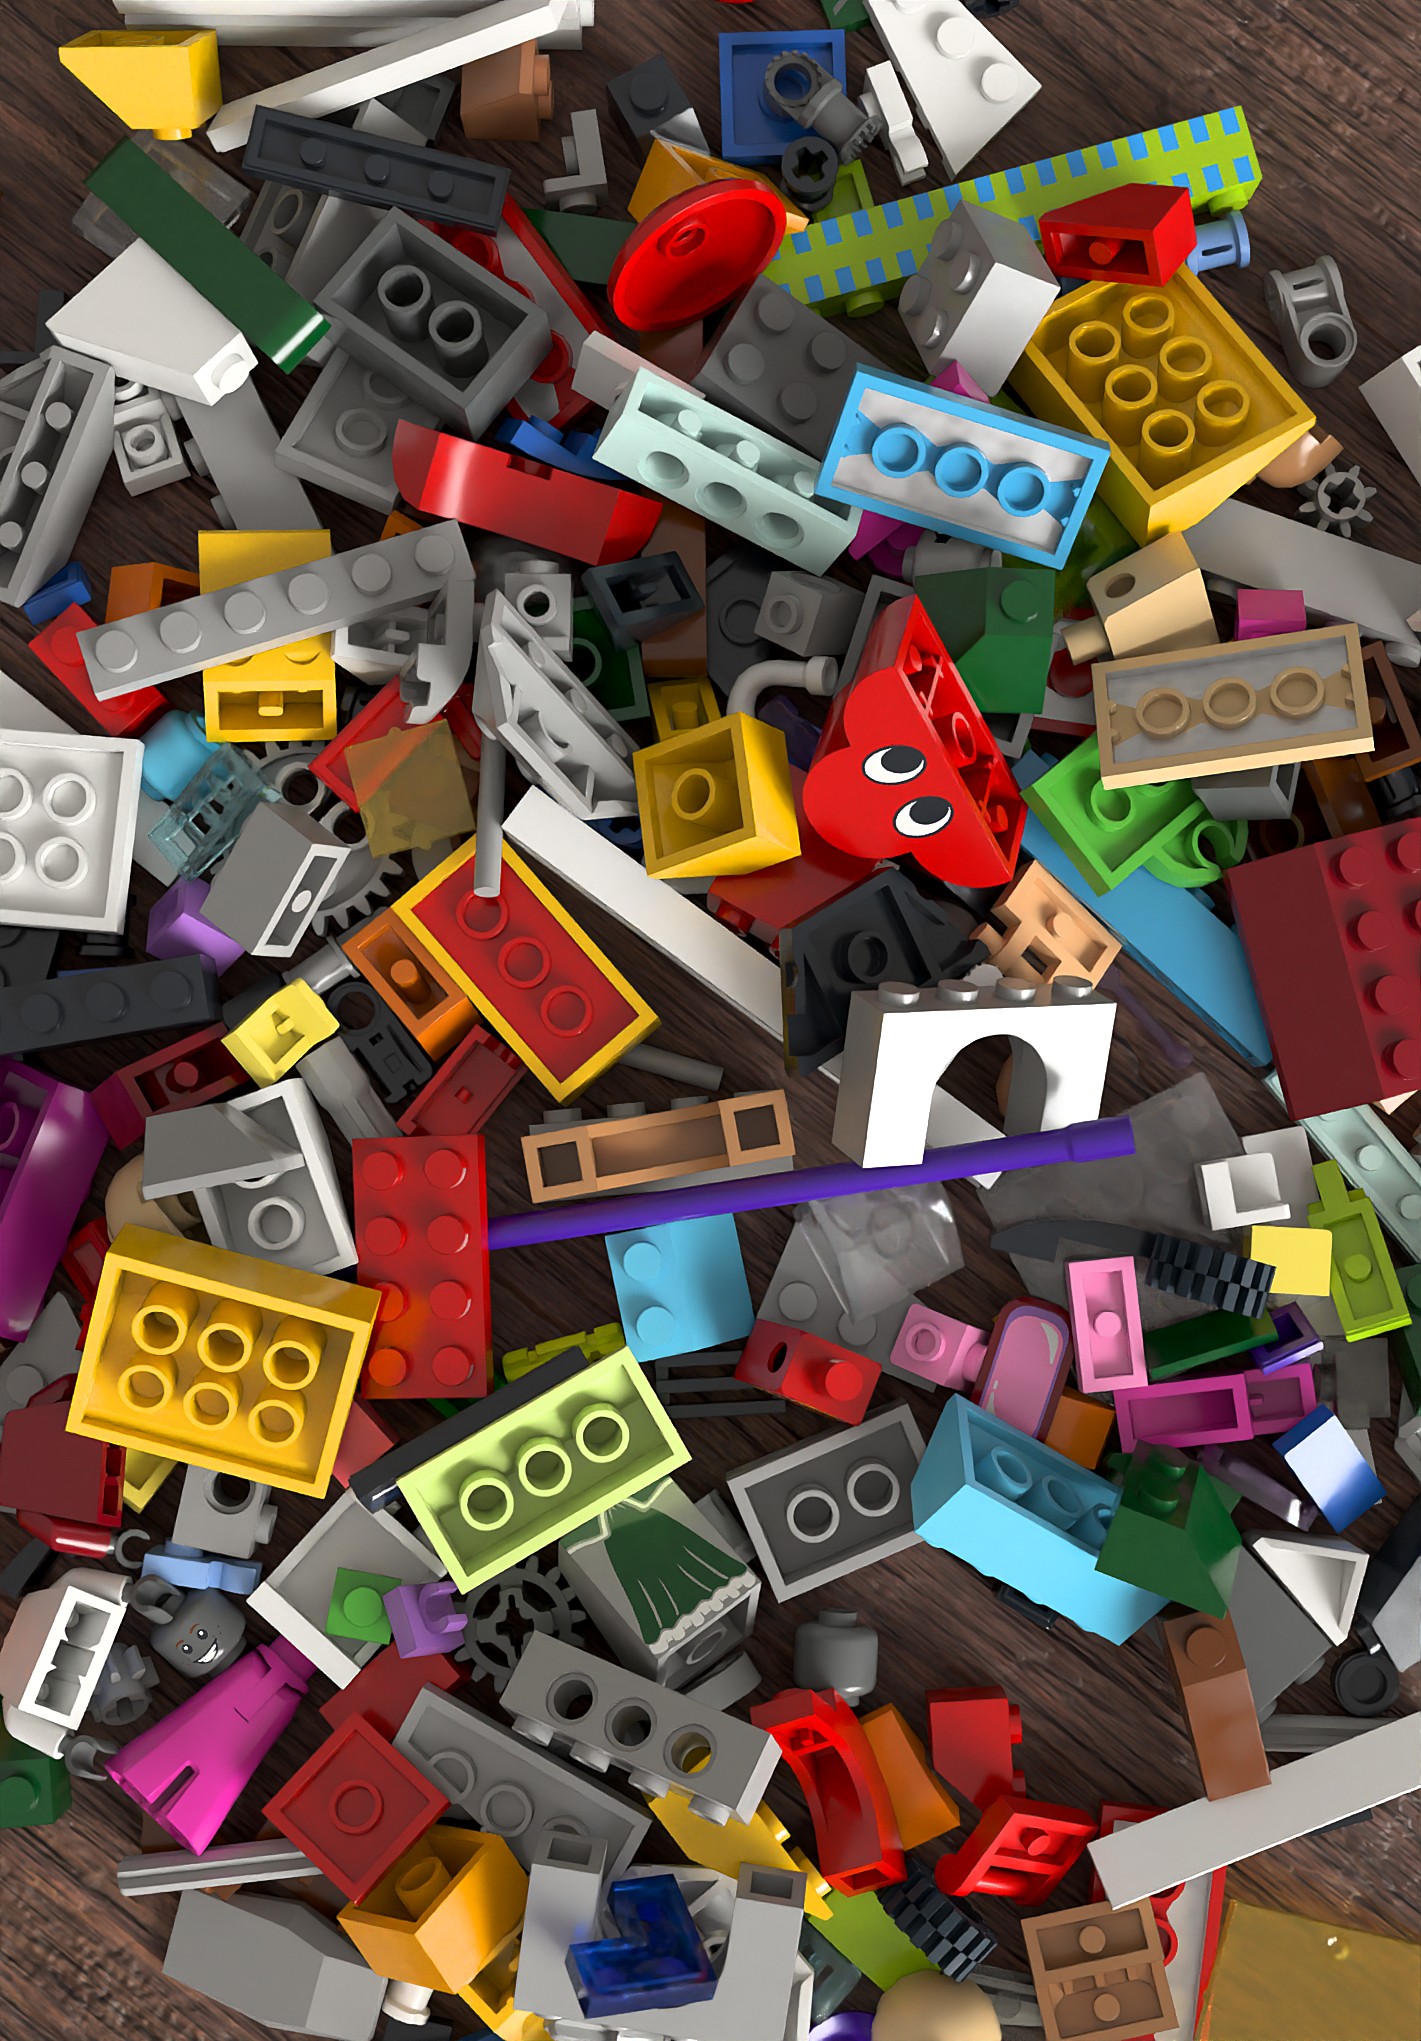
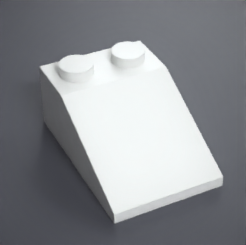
[193,1078,359,1276]

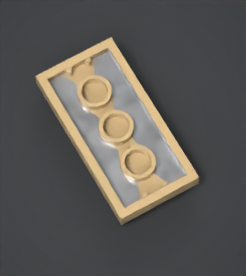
[1091,622,1375,790]

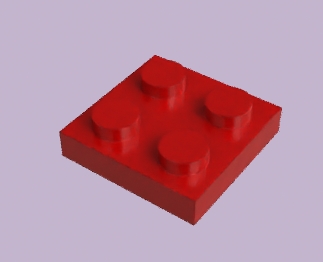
[261,1710,452,1907]

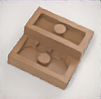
[1020,1896,1179,2041]

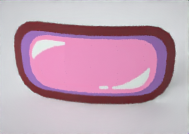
[970,1296,1075,1444]

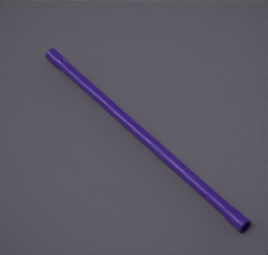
[324,1114,1136,1278]

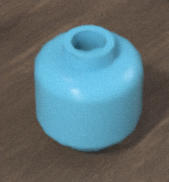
[139,709,229,804]

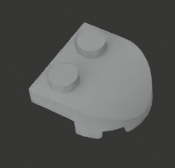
[400,579,484,724]

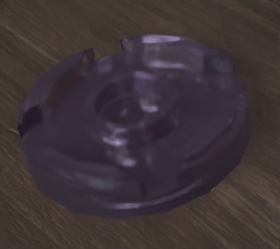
[1195,1443,1320,1532]

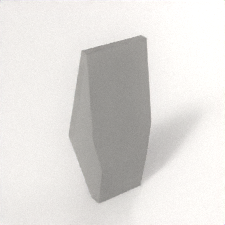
[161,1888,389,2041]

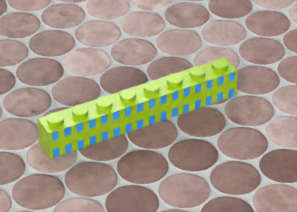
[762,105,1262,318]

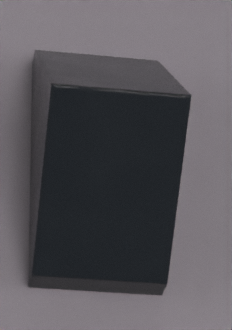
[581,551,706,655]

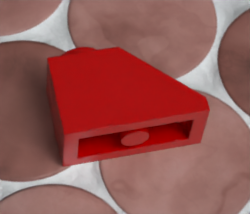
[1038,183,1198,287]

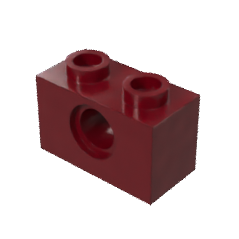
[88,1021,252,1151]

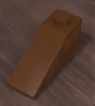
[1153,1602,1272,1802]

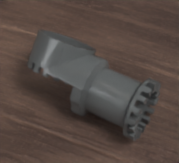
[763,50,883,167]

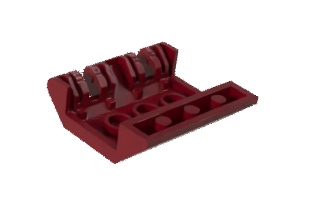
[1222,816,1421,1122]

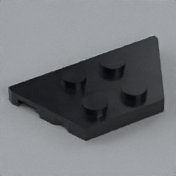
[779,866,991,1078]

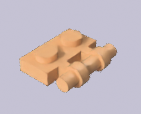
[969,859,1123,990]

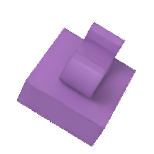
[382,1581,468,1658]

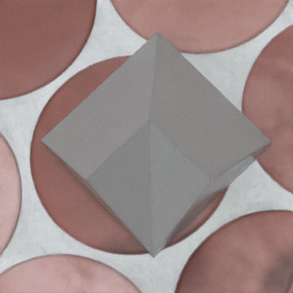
[142,1102,305,1200]

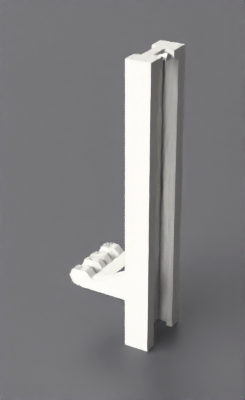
[501,785,1006,1189]

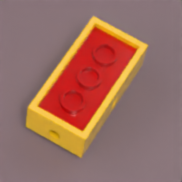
[390,833,662,1107]

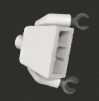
[0,1567,181,1781]

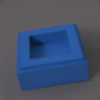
[23,561,92,626]

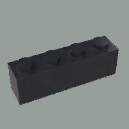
[0,954,224,1060]

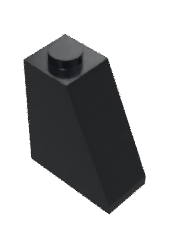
[1350,1491,1421,1673]

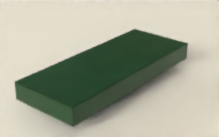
[1142,1306,1279,1379]

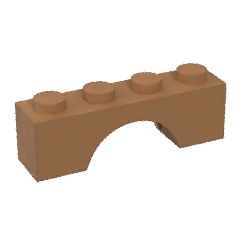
[521,1089,796,1203]

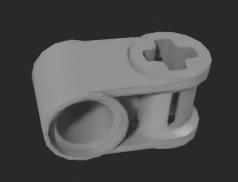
[1263,255,1357,388]

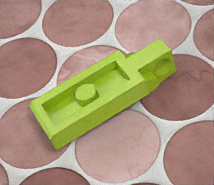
[1306,1159,1413,1343]

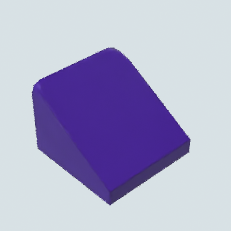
[1245,1301,1324,1375]

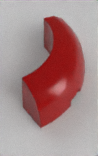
[392,419,664,566]

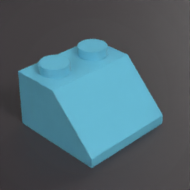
[605,1213,755,1363]

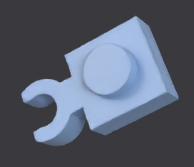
[141,1537,263,1595]

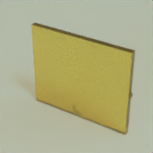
[1193,1899,1421,2041]

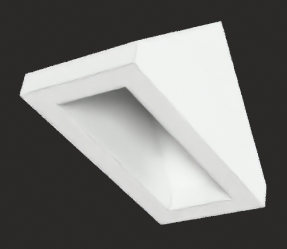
[1241,1528,1369,1646]

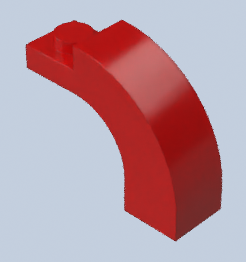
[750,1688,908,1898]

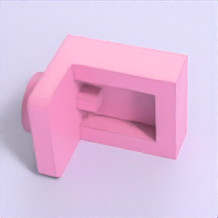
[890,1304,992,1394]

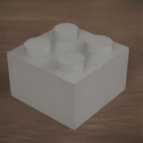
[897,199,1061,398]

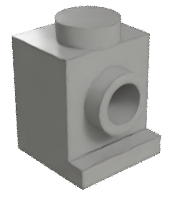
[505,561,574,662]

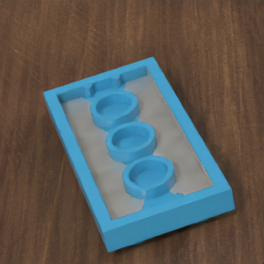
[814,362,1111,570]

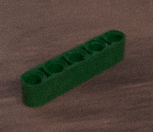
[82,134,332,375]

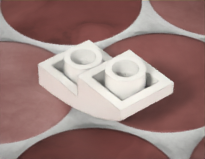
[114,376,191,496]

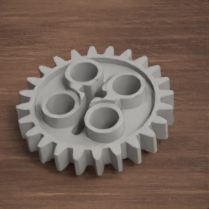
[203,740,413,937]

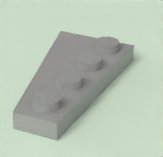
[392,1682,655,1917]

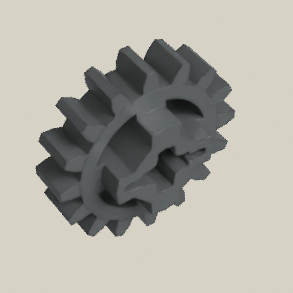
[452,1551,587,1693]

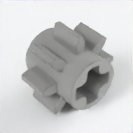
[1293,463,1377,539]
[85,1643,160,1725]

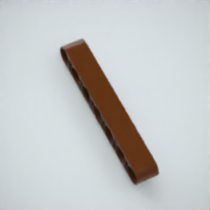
[639,318,707,678]

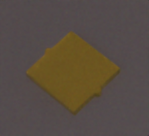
[343,719,477,859]

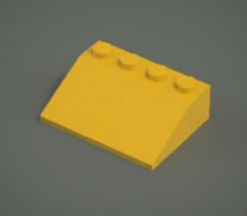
[1006,262,1316,548]
[65,1222,382,1499]

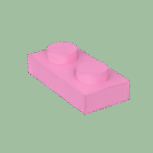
[1064,1254,1148,1393]

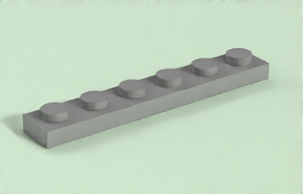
[76,518,477,701]

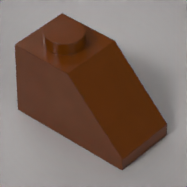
[1354,640,1421,783]

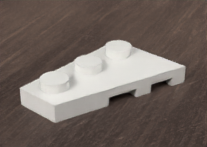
[862,0,1042,182]

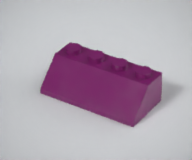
[0,1059,112,1343]

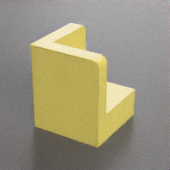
[1241,1223,1332,1296]

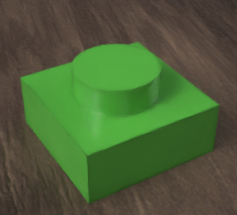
[324,1567,402,1645]

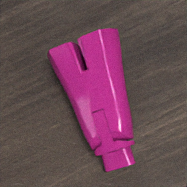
[104,1634,318,1856]

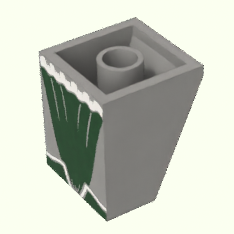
[558,1474,761,1692]

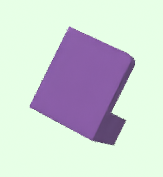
[146,871,245,978]

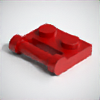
[934,1794,1100,1908]

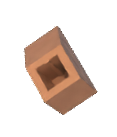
[460,38,554,142]

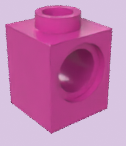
[1233,589,1306,642]

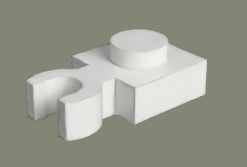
[857,60,929,186]

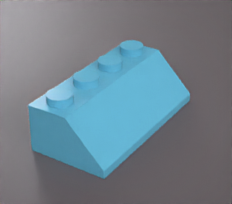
[910,1393,1171,1646]

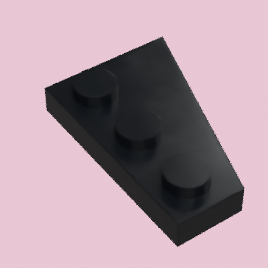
[706,537,807,701]

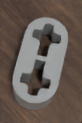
[644,1650,762,1731]

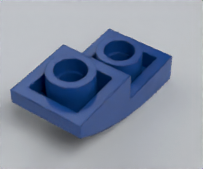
[494,415,633,480]

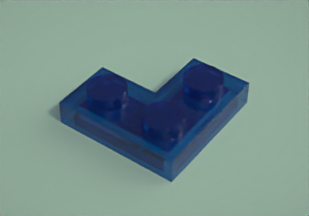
[564,1873,719,2020]

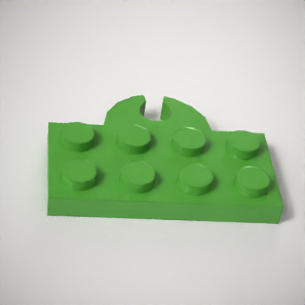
[1019,730,1249,897]

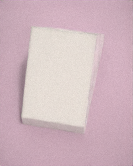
[330,606,428,685]

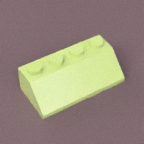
[396,1344,692,1595]

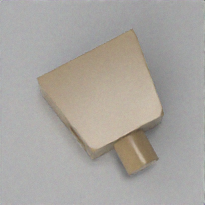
[1060,529,1220,666]

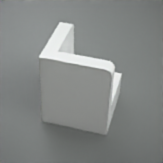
[1194,1152,1290,1231]

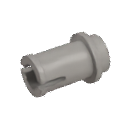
[694,1488,758,1563]

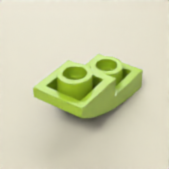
[803,1884,941,1992]

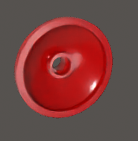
[607,178,787,332]

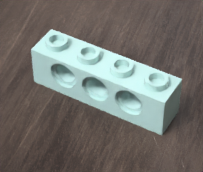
[592,366,864,577]

